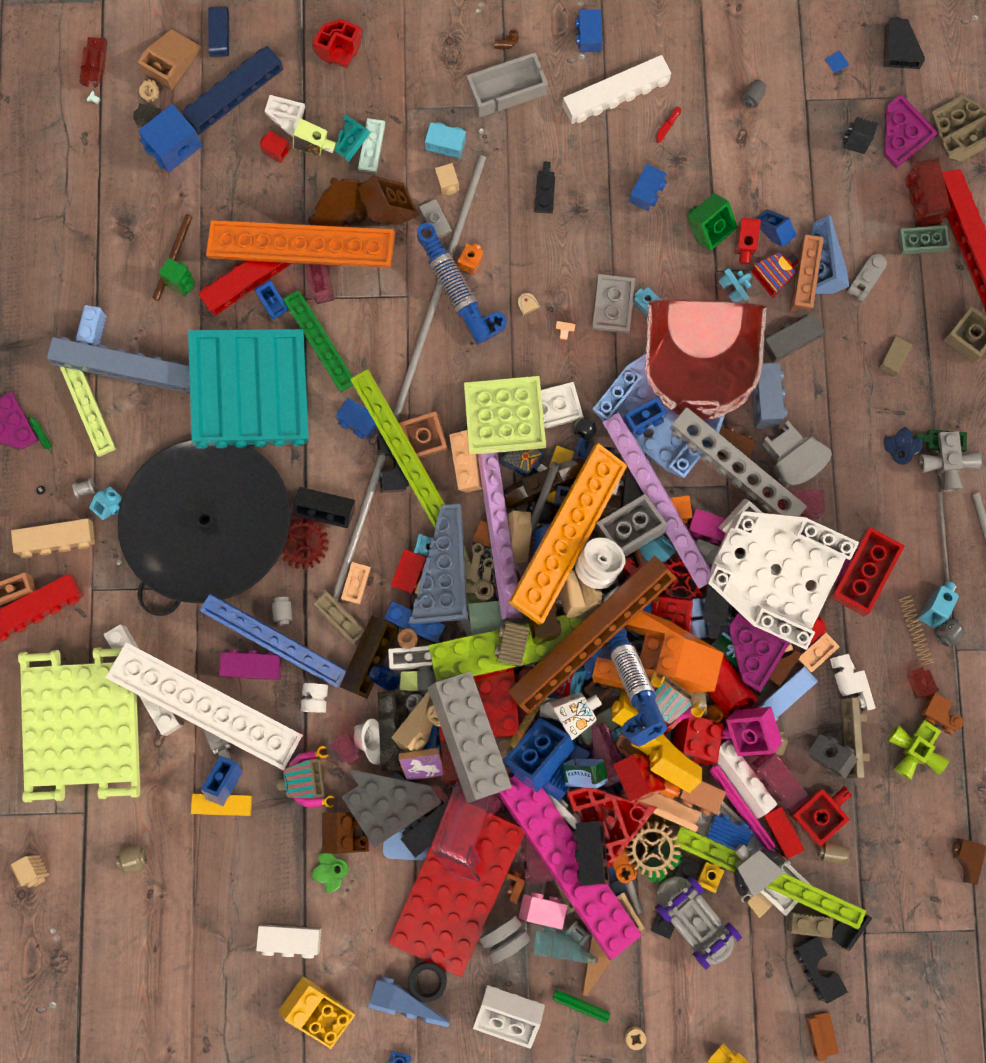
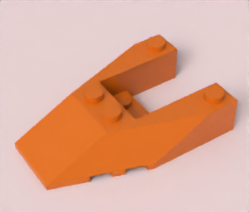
[592,610,724,693]

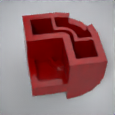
[312,19,362,68]

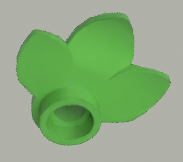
[311,853,349,893]

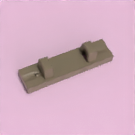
[841,698,870,778]

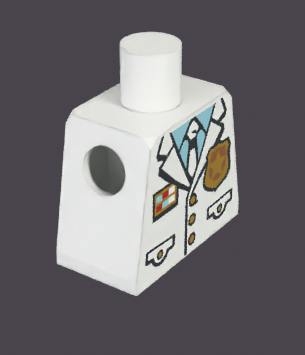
[550,692,602,740]

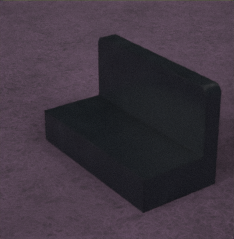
[830,914,872,951]

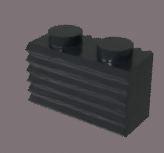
[842,117,878,154]

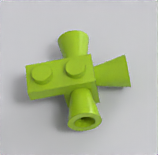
[887,720,949,780]

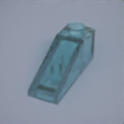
[534,926,598,964]

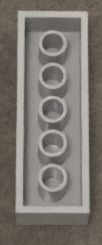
[428,672,512,804]

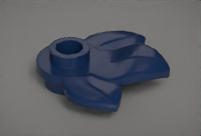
[884,427,923,465]

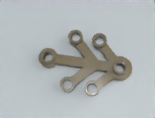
[465,543,494,601]

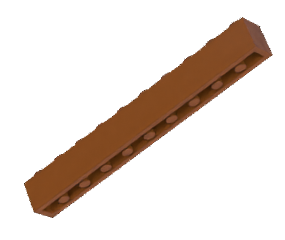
[508,556,676,714]

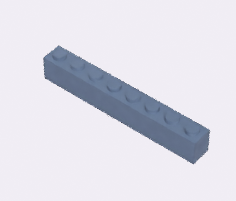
[47,337,190,394]

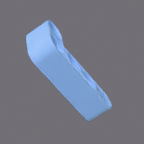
[757,666,818,721]

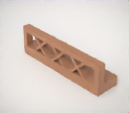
[790,234,824,313]

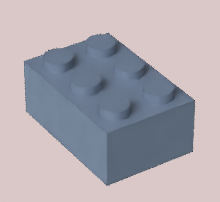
[750,363,787,429]

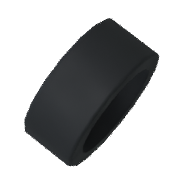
[408,961,447,1003]

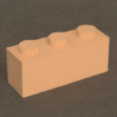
[449,430,483,493]

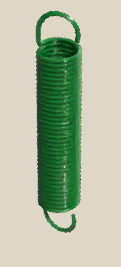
[28,413,52,454]

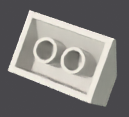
[473,985,545,1049]

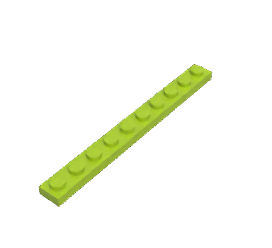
[350,369,445,530]
[673,826,866,930]

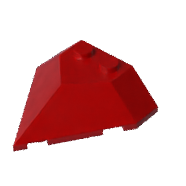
[567,787,657,864]

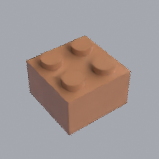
[400,411,449,459]

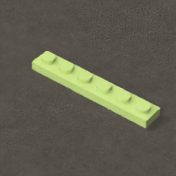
[60,366,116,457]

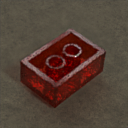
[905,158,951,227]

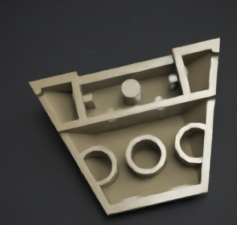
[931,95,986,161]

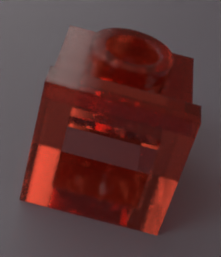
[907,667,939,699]

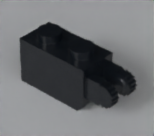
[703,584,733,640]

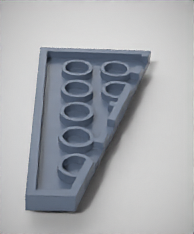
[409,504,468,625]

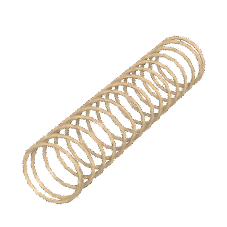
[898,595,934,666]

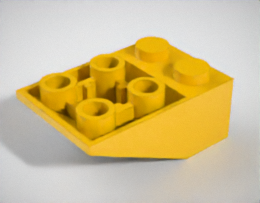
[279,976,355,1049]

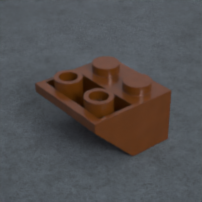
[322,812,369,854]

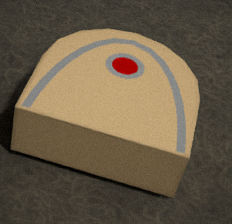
[518,293,540,316]

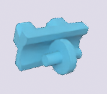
[719,268,752,304]

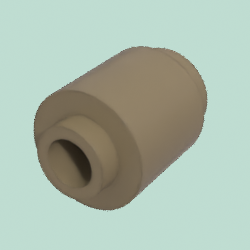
[818,841,849,864]

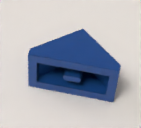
[254,279,289,320]

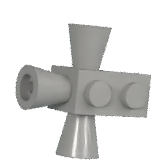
[919,431,982,492]

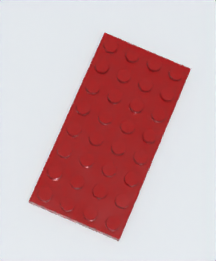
[388,795,525,977]

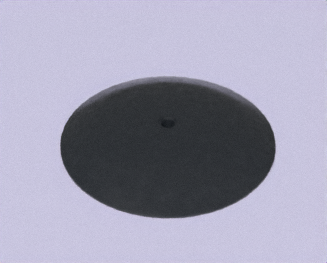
[117,439,291,603]

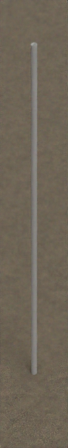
[332,155,486,602]

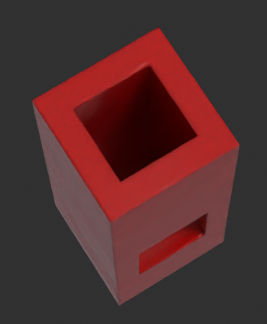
[762,806,805,860]

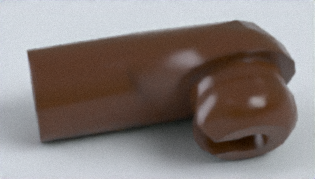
[495,30,519,49]

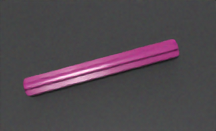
[709,765,775,850]

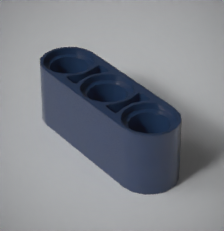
[208,6,229,57]

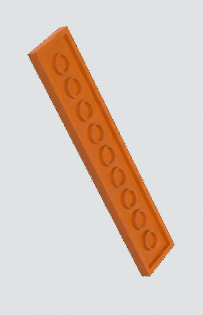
[206,220,395,268]

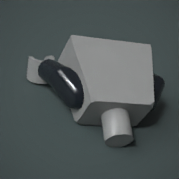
[734,844,791,903]

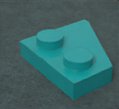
[334,115,371,162]

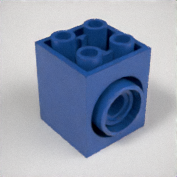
[138,104,203,173]

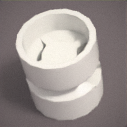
[300,683,328,713]

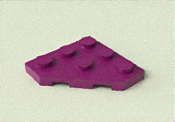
[884,94,938,169]
[0,391,39,450]
[728,612,790,692]

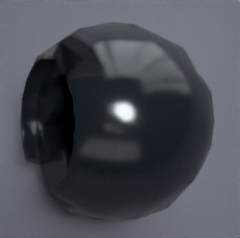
[573,417,597,441]

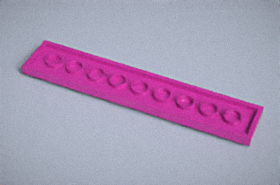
[498,775,642,960]

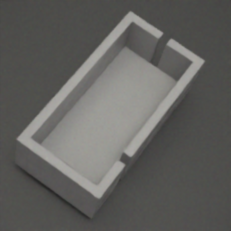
[467,52,548,118]

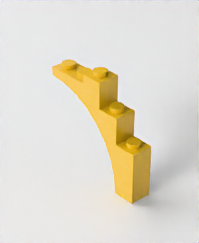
[611,689,702,793]

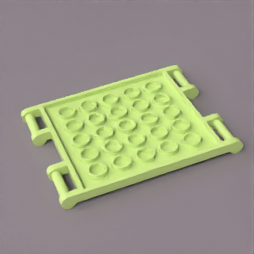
[18,645,140,803]

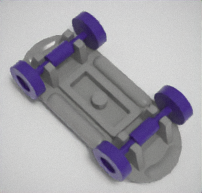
[654,876,742,970]

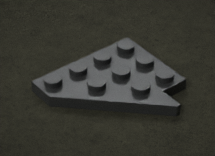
[342,770,442,848]

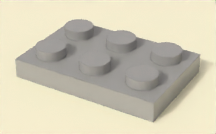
[592,274,635,334]

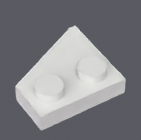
[265,95,305,138]

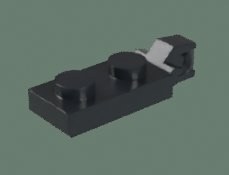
[535,161,555,214]

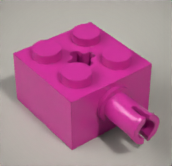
[721,707,782,757]

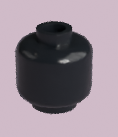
[526,497,556,524]

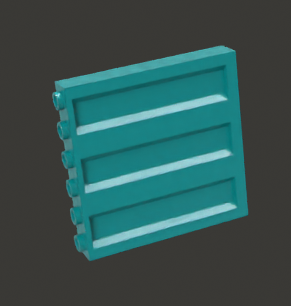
[188,329,309,449]

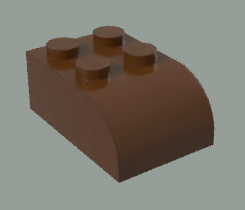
[357,175,419,225]

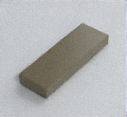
[312,590,365,645]

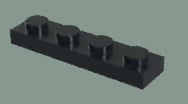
[651,856,701,939]

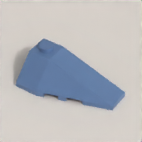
[811,215,849,294]
[368,976,450,1027]

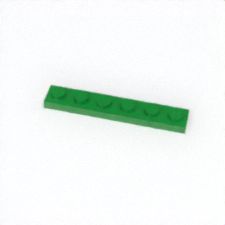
[283,290,354,393]

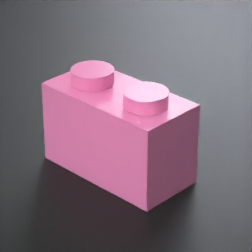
[518,892,568,929]

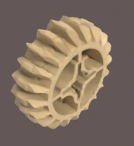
[626,822,681,877]

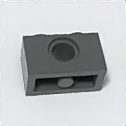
[807,734,858,779]

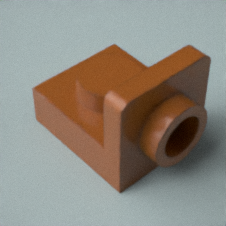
[506,870,526,904]

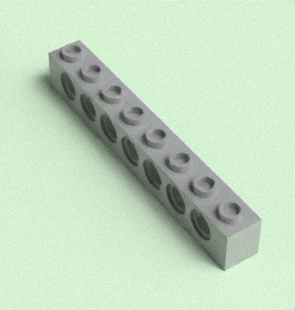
[669,407,807,517]

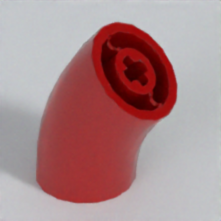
[707,654,757,719]

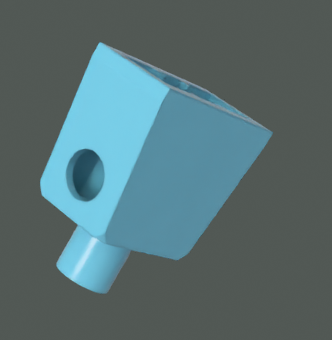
[917,581,959,629]

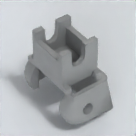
[761,421,832,488]

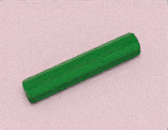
[552,990,610,1023]

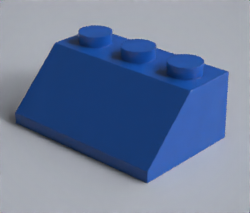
[502,718,575,792]

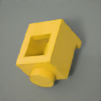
[696,861,724,893]

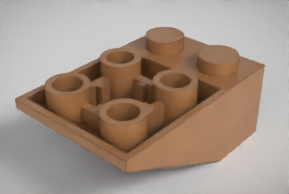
[137,29,202,90]

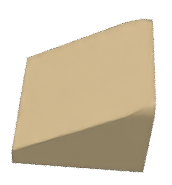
[745,892,773,918]

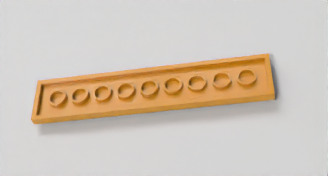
[508,443,627,625]

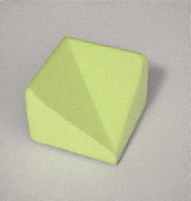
[400,671,420,692]

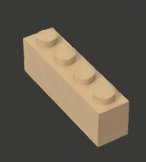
[11,518,95,558]

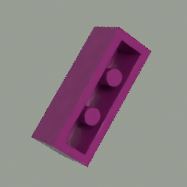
[219,649,282,680]

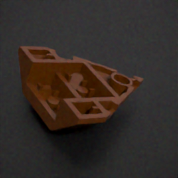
[307,177,368,227]

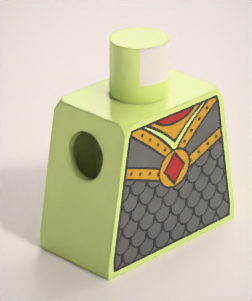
[292,119,336,156]

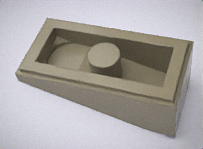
[879,336,913,377]

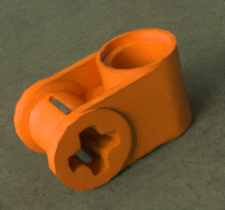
[612,847,638,883]

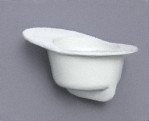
[354,718,386,765]

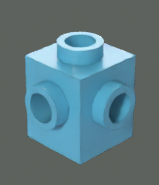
[89,487,122,520]

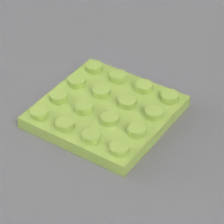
[464,376,546,455]

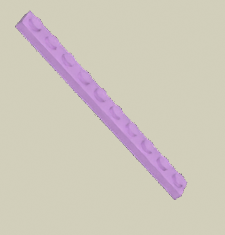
[603,412,711,589]
[477,452,523,621]

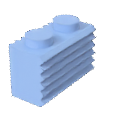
[75,305,107,346]

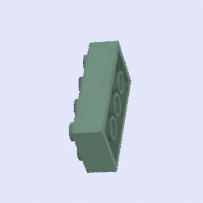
[898,225,950,255]

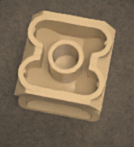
[558,570,602,620]

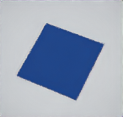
[825,51,850,73]

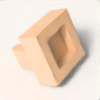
[556,321,576,340]

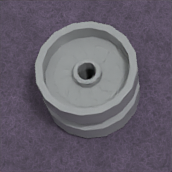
[479,915,531,964]

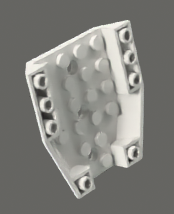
[708,511,859,650]

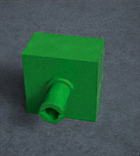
[687,193,738,251]

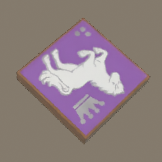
[399,748,446,781]

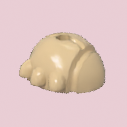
[139,79,159,103]

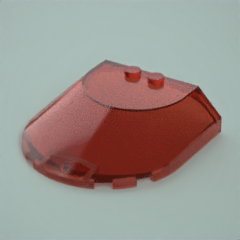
[645,299,767,420]

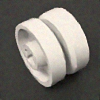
[575,537,625,589]

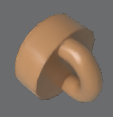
[397,628,418,649]

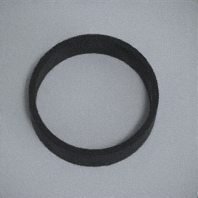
[137,582,181,616]

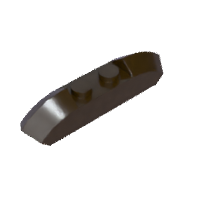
[503,458,585,509]

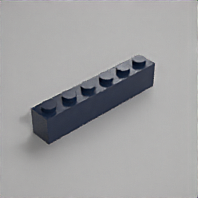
[182,46,284,135]

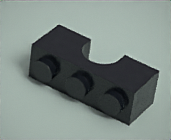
[376,433,409,493]
[793,936,848,1004]

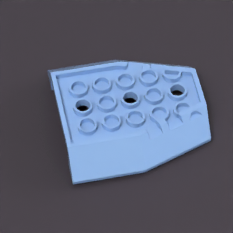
[593,334,737,478]

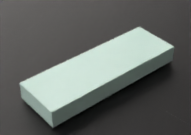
[358,118,386,174]

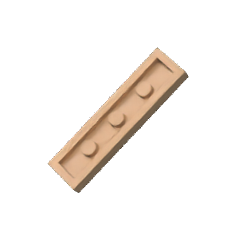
[620,788,701,832]

